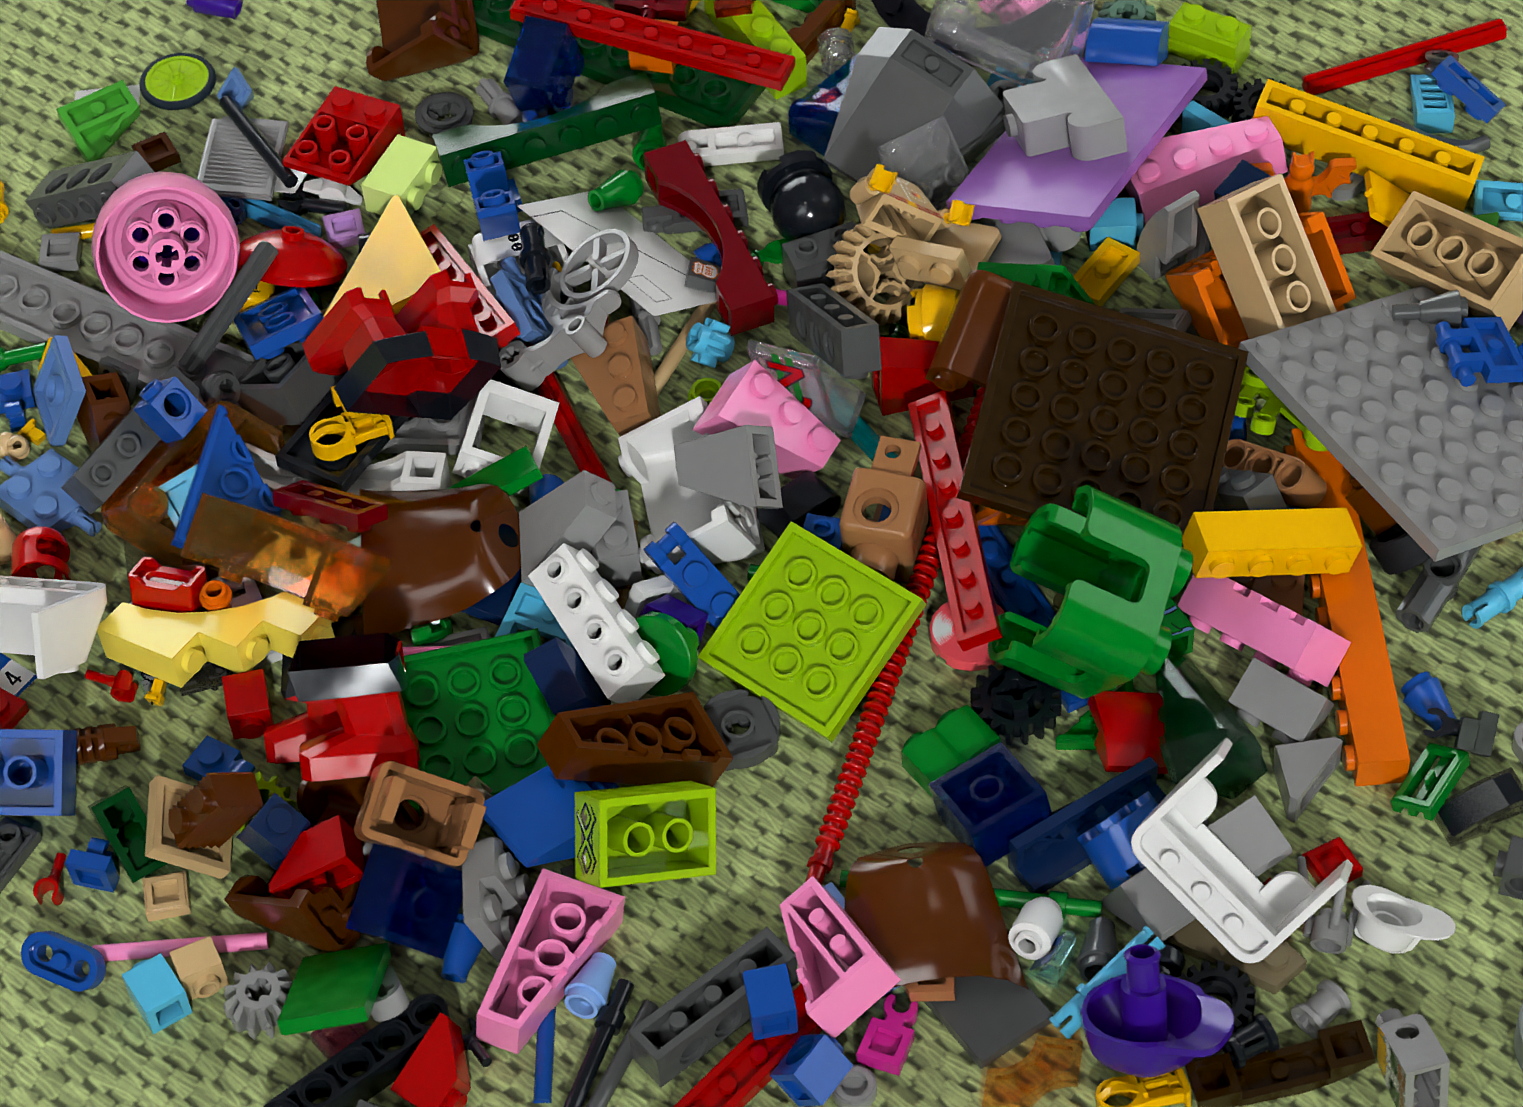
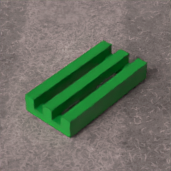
[1391,742,1470,821]

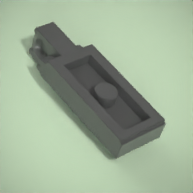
[641,188,748,234]

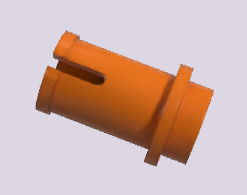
[199,580,232,612]

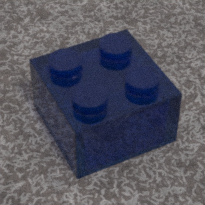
[503,15,584,113]
[928,742,1052,867]
[346,843,463,959]

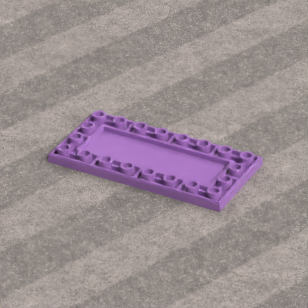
[946,56,1207,232]

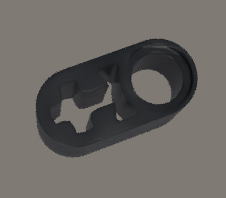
[757,471,841,539]

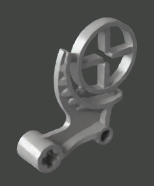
[499,229,639,392]

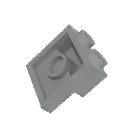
[462,837,533,962]

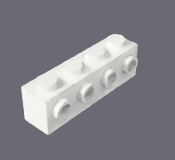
[528,543,665,703]

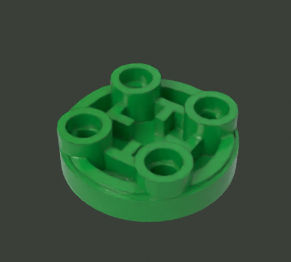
[635,611,699,696]

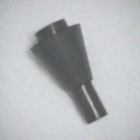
[1392,289,1468,329]

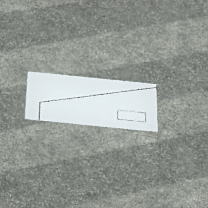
[518,191,716,316]

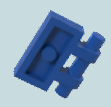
[1434,317,1523,387]

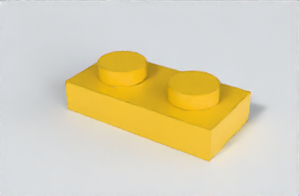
[1073,237,1140,307]

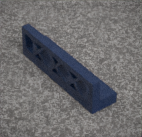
[1009,756,1167,894]

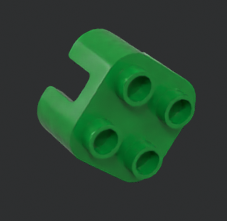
[988,485,1193,699]

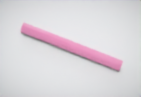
[92,932,269,962]

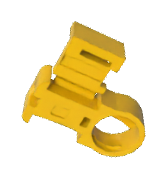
[309,385,394,461]
[1095,1067,1192,1107]

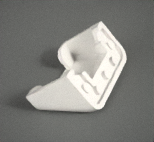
[618,396,765,574]

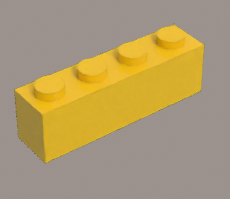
[1182,507,1362,579]

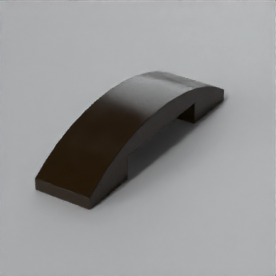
[1185,1019,1376,1107]

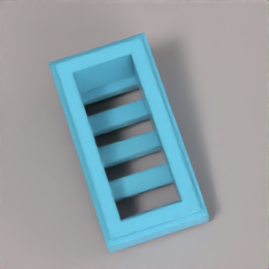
[1410,74,1455,133]

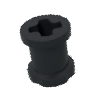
[1222,1013,1280,1070]

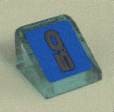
[1027,930,1076,989]

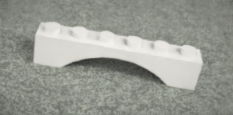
[245,443,452,496]

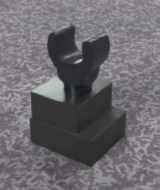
[1422,708,1500,757]

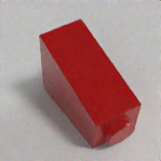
[872,336,974,416]

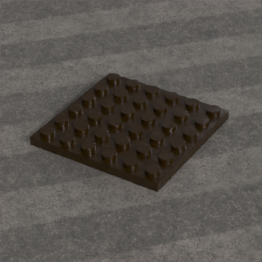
[956,281,1249,548]

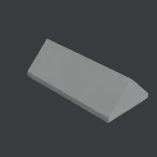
[1101,795,1293,941]

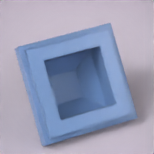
[217,67,254,110]

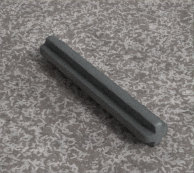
[178,240,278,375]

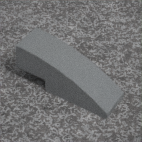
[1137,190,1200,280]

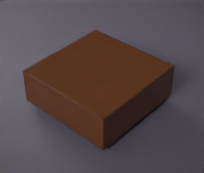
[131,131,181,172]

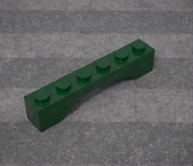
[432,72,663,187]

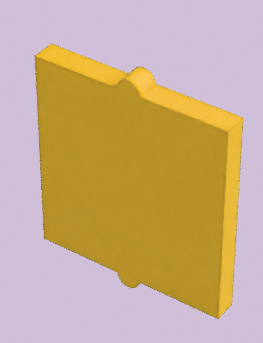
[1364,170,1411,227]

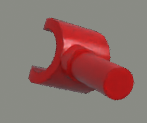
[85,669,138,703]
[33,853,67,906]

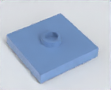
[32,335,86,447]

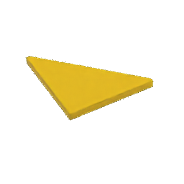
[323,194,440,317]

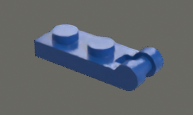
[643,521,740,630]

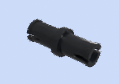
[519,223,551,295]

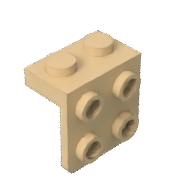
[889,223,1002,290]

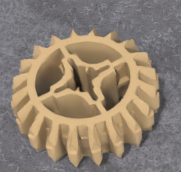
[825,223,925,326]

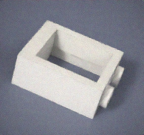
[452,379,559,497]

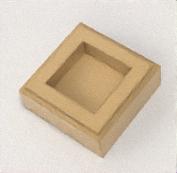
[142,871,191,922]

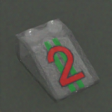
[747,340,866,439]

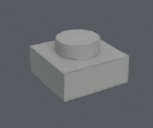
[39,232,82,272]

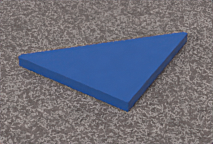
[171,404,314,588]

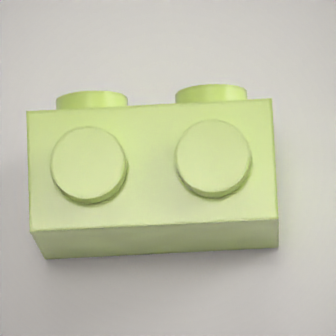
[361,134,442,216]

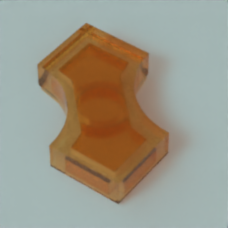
[982,1035,1083,1107]

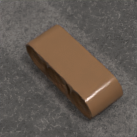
[1223,439,1327,509]

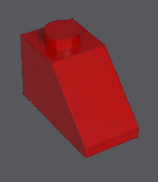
[268,815,367,899]
[390,1012,471,1107]

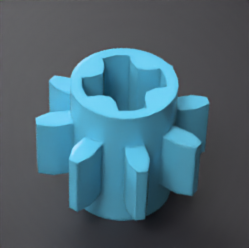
[686,317,735,368]

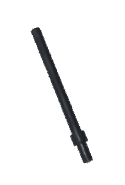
[563,979,634,1107]

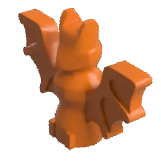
[1252,151,1357,213]

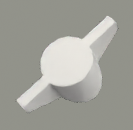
[302,178,363,206]

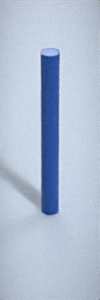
[533,1007,556,1103]

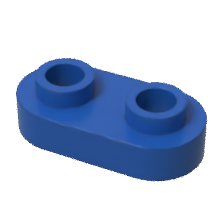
[21,931,106,992]

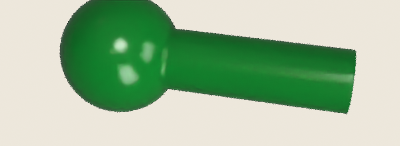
[0,342,47,372]

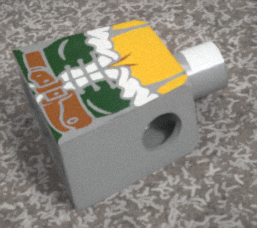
[1376,1008,1450,1107]

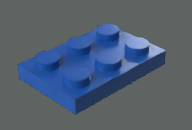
[233,287,324,360]

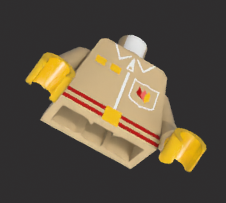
[850,164,975,242]

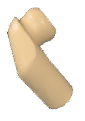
[0,432,30,461]

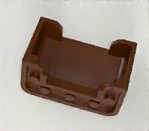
[366,0,479,82]
[925,270,1014,392]
[224,776,421,952]

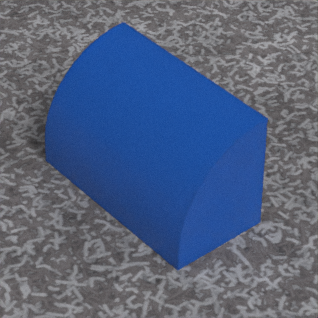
[1085,17,1169,66]

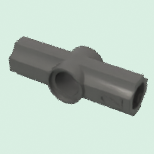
[1396,545,1483,633]

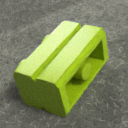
[1168,2,1252,74]

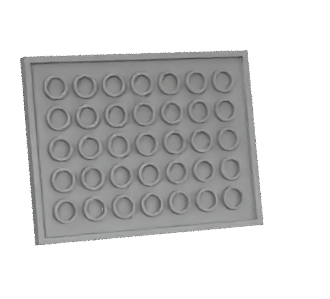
[1238,286,1523,562]

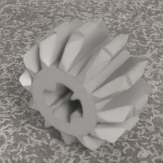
[223,962,293,1040]

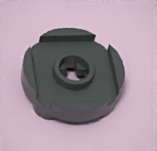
[704,689,781,771]

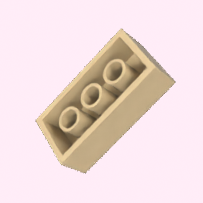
[1197,173,1337,339]
[1370,190,1523,332]

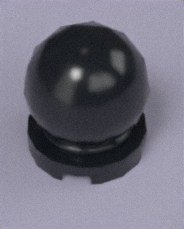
[757,150,846,242]

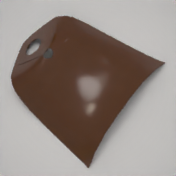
[359,484,521,635]
[844,842,1029,990]

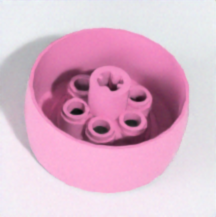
[91,171,240,323]

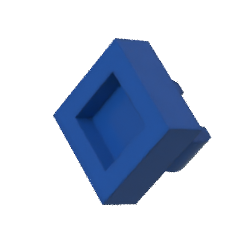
[65,837,120,893]

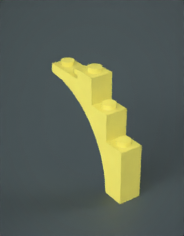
[97,547,363,688]

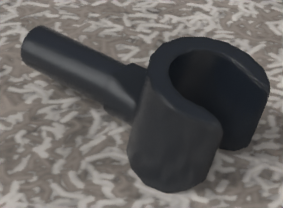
[462,1018,492,1067]

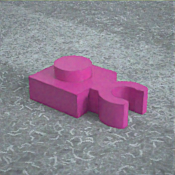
[857,994,918,1076]

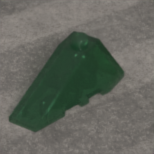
[1155,653,1268,799]

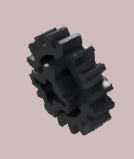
[970,664,1062,745]

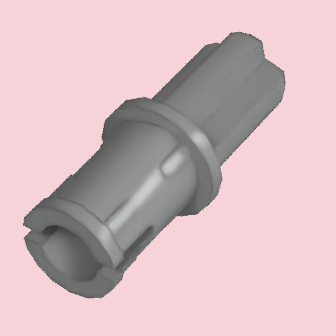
[476,78,521,125]
[628,296,662,356]

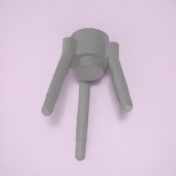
[1297,856,1371,954]

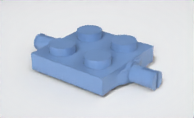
[490,256,568,370]
[0,448,102,537]

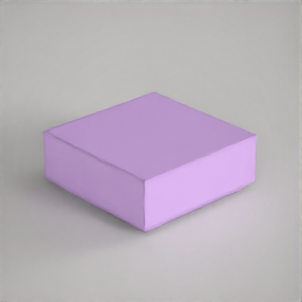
[323,208,366,249]

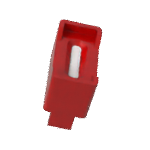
[128,557,207,613]

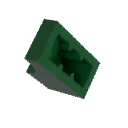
[87,785,168,883]

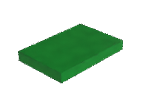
[277,943,391,1036]

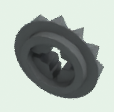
[415,92,474,139]

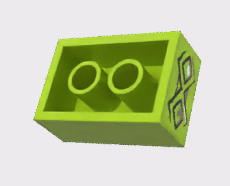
[575,781,716,888]

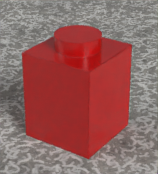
[222,669,274,740]

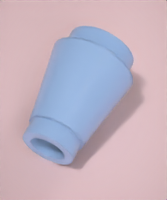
[564,952,616,1019]

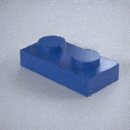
[1431,55,1506,124]

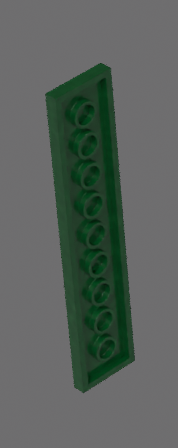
[472,0,766,128]

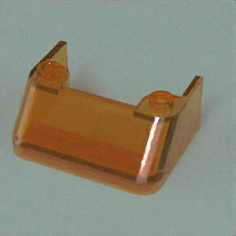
[101,401,285,569]
[180,493,393,622]

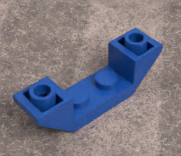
[464,150,520,241]

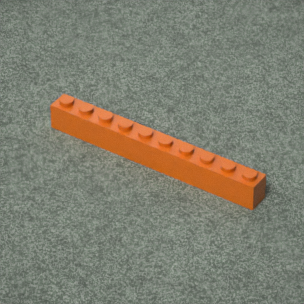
[1283,428,1410,786]

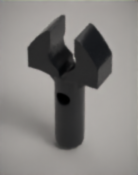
[277,184,349,216]

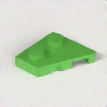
[57,80,140,162]

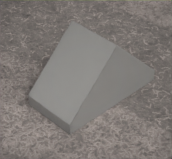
[1273,737,1343,823]

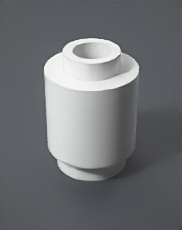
[1008,897,1063,960]

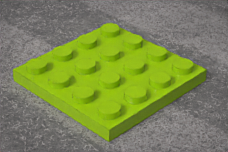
[697,521,927,743]

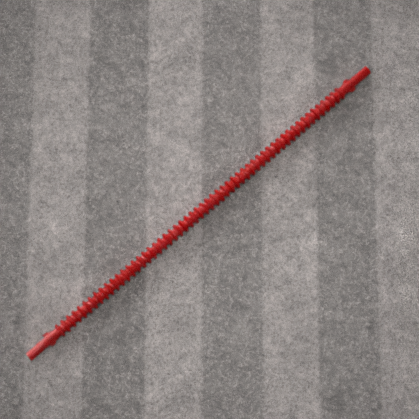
[805,386,985,885]

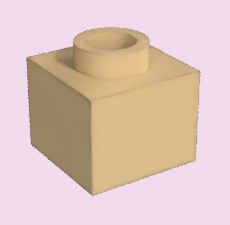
[169,935,229,1001]

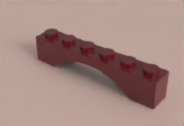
[644,140,779,336]

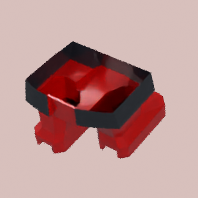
[302,270,501,420]
[263,633,420,782]

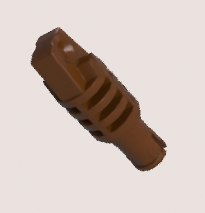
[66,723,140,766]

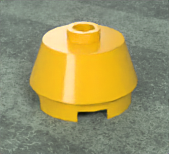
[907,283,960,341]

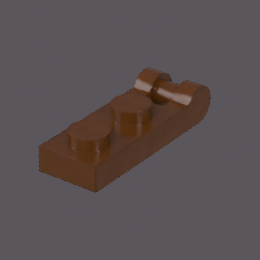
[787,0,856,65]

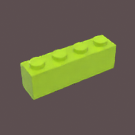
[704,0,808,100]

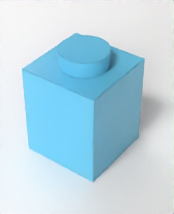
[1088,198,1144,251]
[122,953,193,1035]

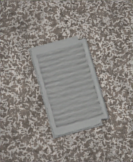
[197,116,289,201]

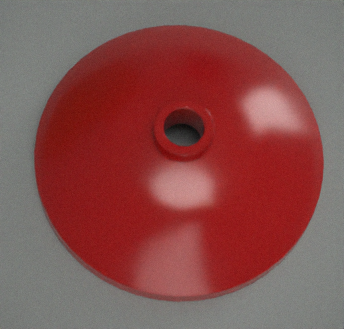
[238,226,347,287]

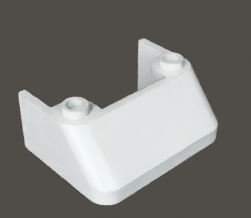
[0,575,107,679]
[1131,737,1353,963]

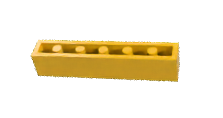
[1252,79,1485,212]

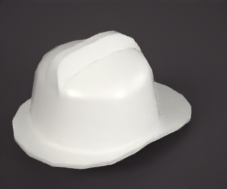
[1351,885,1456,954]

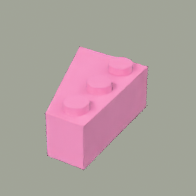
[692,360,841,480]
[779,876,901,1039]

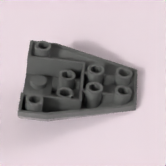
[824,27,1004,184]

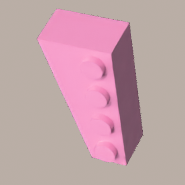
[1177,575,1351,687]
[476,868,625,1054]

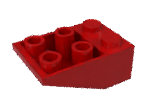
[282,86,405,186]

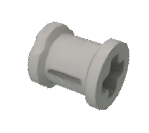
[1291,979,1352,1039]

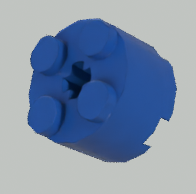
[1077,791,1158,890]

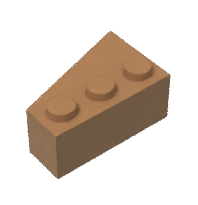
[571,315,661,437]

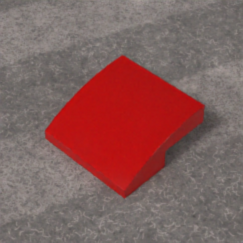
[1087,691,1188,775]

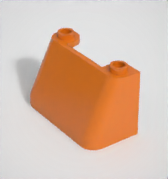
[1165,211,1356,348]

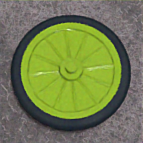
[139,53,216,110]

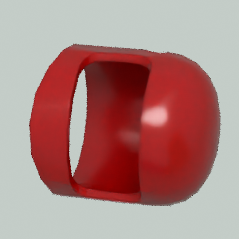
[11,526,71,580]

